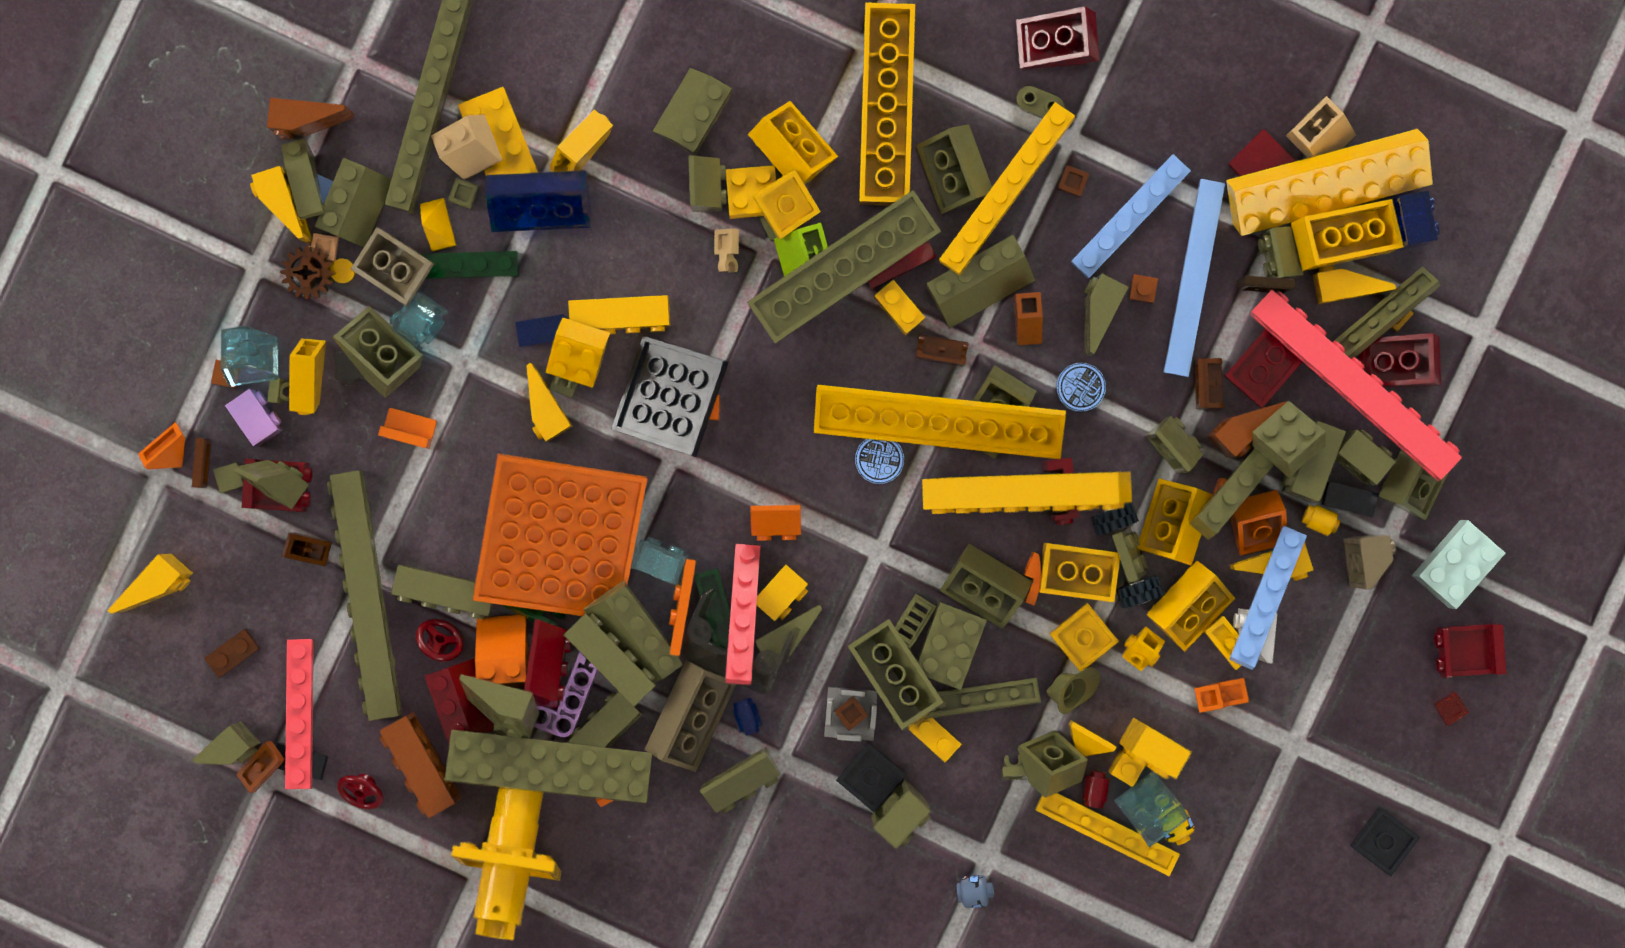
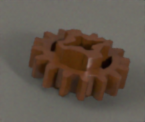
[280,246,336,300]

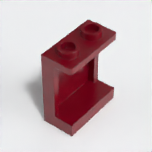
[241,458,313,512]
[1042,458,1079,525]
[1434,623,1506,678]

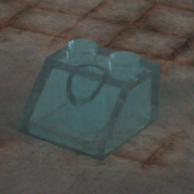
[221,326,278,387]

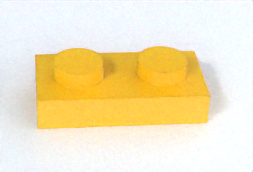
[1203,616,1242,670]
[909,718,962,762]

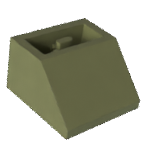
[1258,226,1304,279]

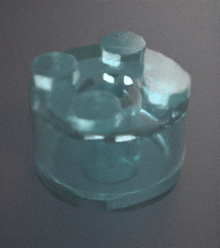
[390,292,448,350]

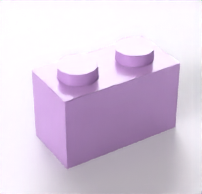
[225,389,283,447]

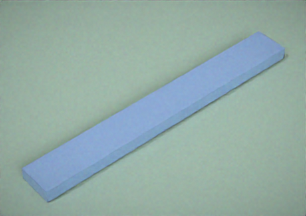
[1163,179,1225,377]

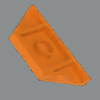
[669,559,696,656]

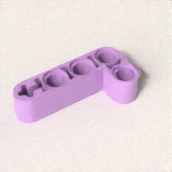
[534,652,598,737]

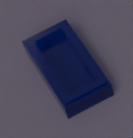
[515,314,565,347]

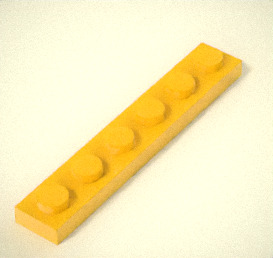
[1035,793,1180,876]

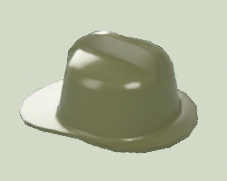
[1046,667,1100,714]

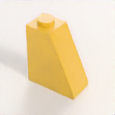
[549,110,613,185]
[289,338,326,415]

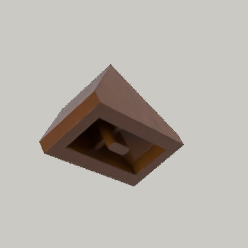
[282,532,332,566]

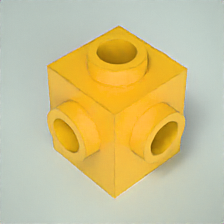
[1122,626,1165,671]

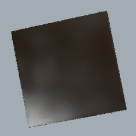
[1236,276,1296,294]

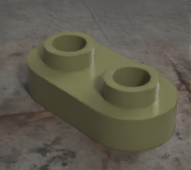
[1016,86,1064,119]

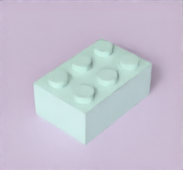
[1412,520,1505,609]

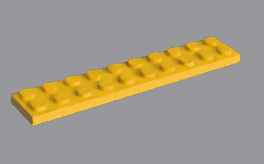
[814,385,1066,459]

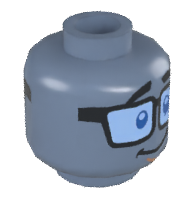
[957,875,994,908]

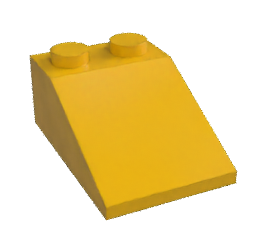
[250,166,312,244]
[107,554,193,614]

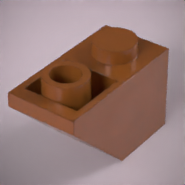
[1013,292,1043,346]

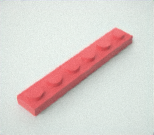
[725,544,760,685]
[285,639,314,790]

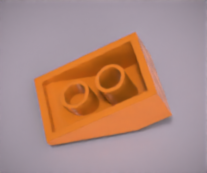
[475,614,529,689]

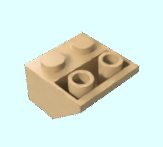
[1286,96,1356,158]

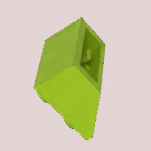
[774,223,828,277]

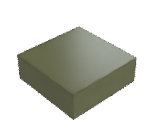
[447,178,480,210]
[213,462,243,493]

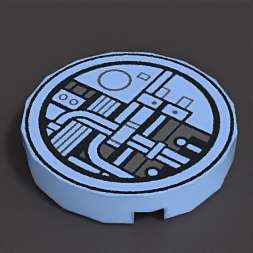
[1056,363,1106,412]
[855,439,904,484]

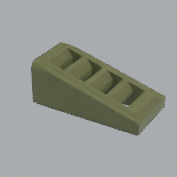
[894,593,936,649]

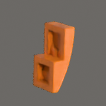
[1023,552,1041,606]
[1194,677,1250,713]

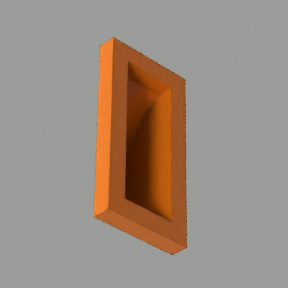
[138,422,185,470]

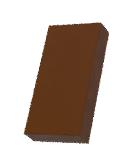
[191,438,211,488]

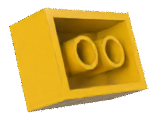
[1039,543,1120,602]

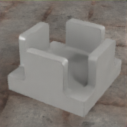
[824,687,877,742]

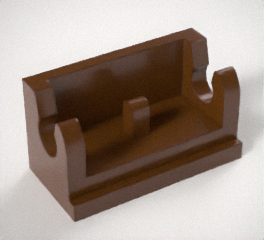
[915,334,969,367]
[1194,358,1224,409]

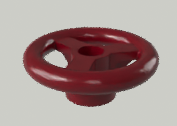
[416,619,463,662]
[336,774,384,810]

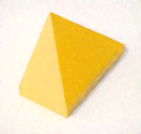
[420,198,457,252]
[1068,720,1116,756]

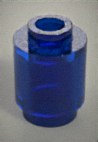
[732,698,763,736]

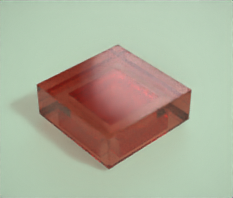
[1433,691,1469,726]

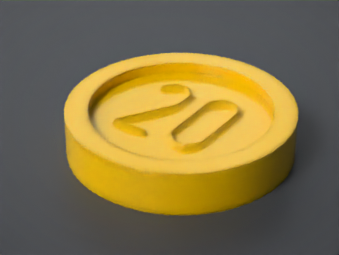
[330,259,355,284]

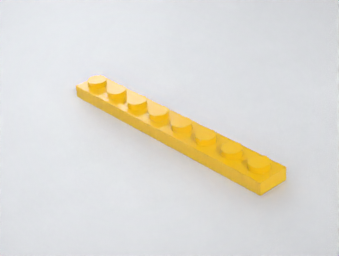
[939,102,1075,276]

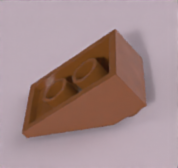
[267,98,354,141]

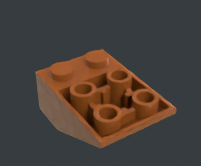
[1206,401,1287,458]

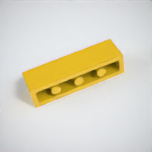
[568,295,671,335]

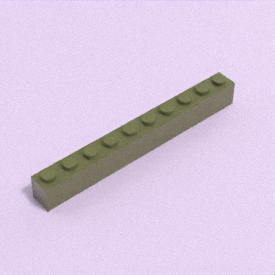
[385,0,474,214]
[327,470,402,721]

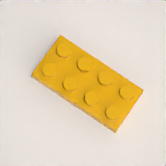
[458,87,541,197]

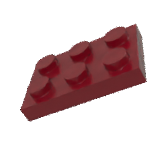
[1224,329,1302,408]

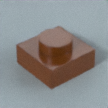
[1128,274,1158,304]

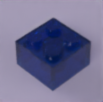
[1392,190,1440,251]

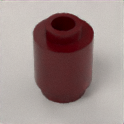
[1082,771,1110,808]

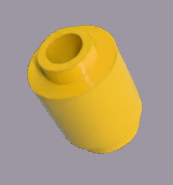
[1301,504,1341,536]

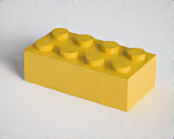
[1291,199,1404,271]
[1119,717,1191,779]

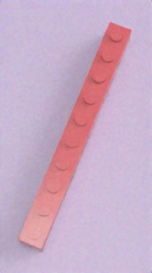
[1250,290,1462,481]

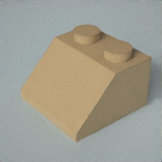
[431,114,503,180]

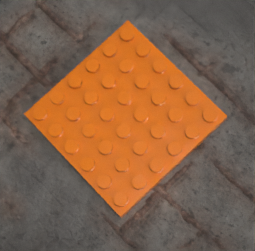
[473,454,647,616]

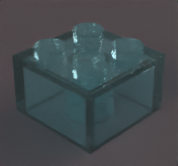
[1114,771,1189,848]

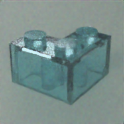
[631,536,689,585]

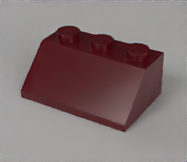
[524,619,572,708]
[424,658,494,745]

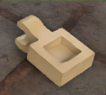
[714,228,739,273]

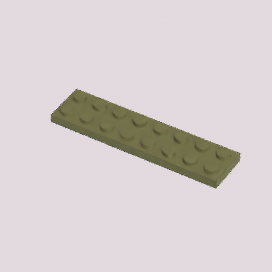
[747,190,941,344]
[445,730,652,804]

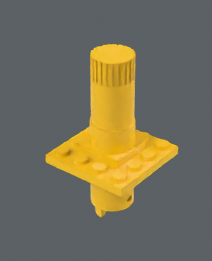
[452,787,561,940]

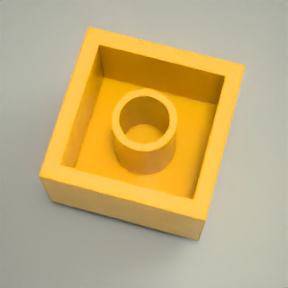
[545,318,610,388]

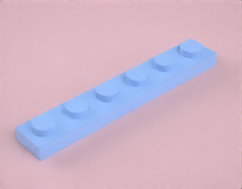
[1071,154,1191,279]
[1229,526,1307,670]

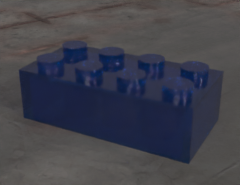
[485,171,591,232]

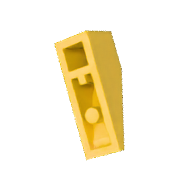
[1312,266,1396,304]
[526,363,573,442]
[1230,542,1314,581]

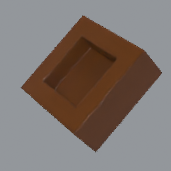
[1057,165,1090,198]
[833,696,869,731]

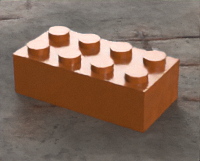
[380,712,462,819]

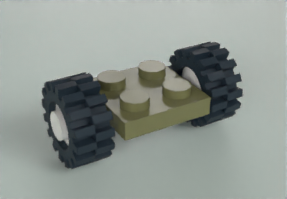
[1090,502,1165,609]

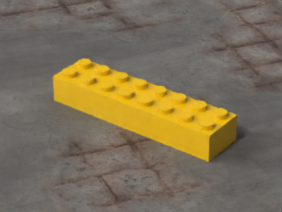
[859,3,915,206]
[1226,129,1433,236]
[922,472,1132,514]

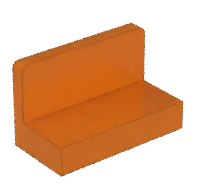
[378,408,437,449]

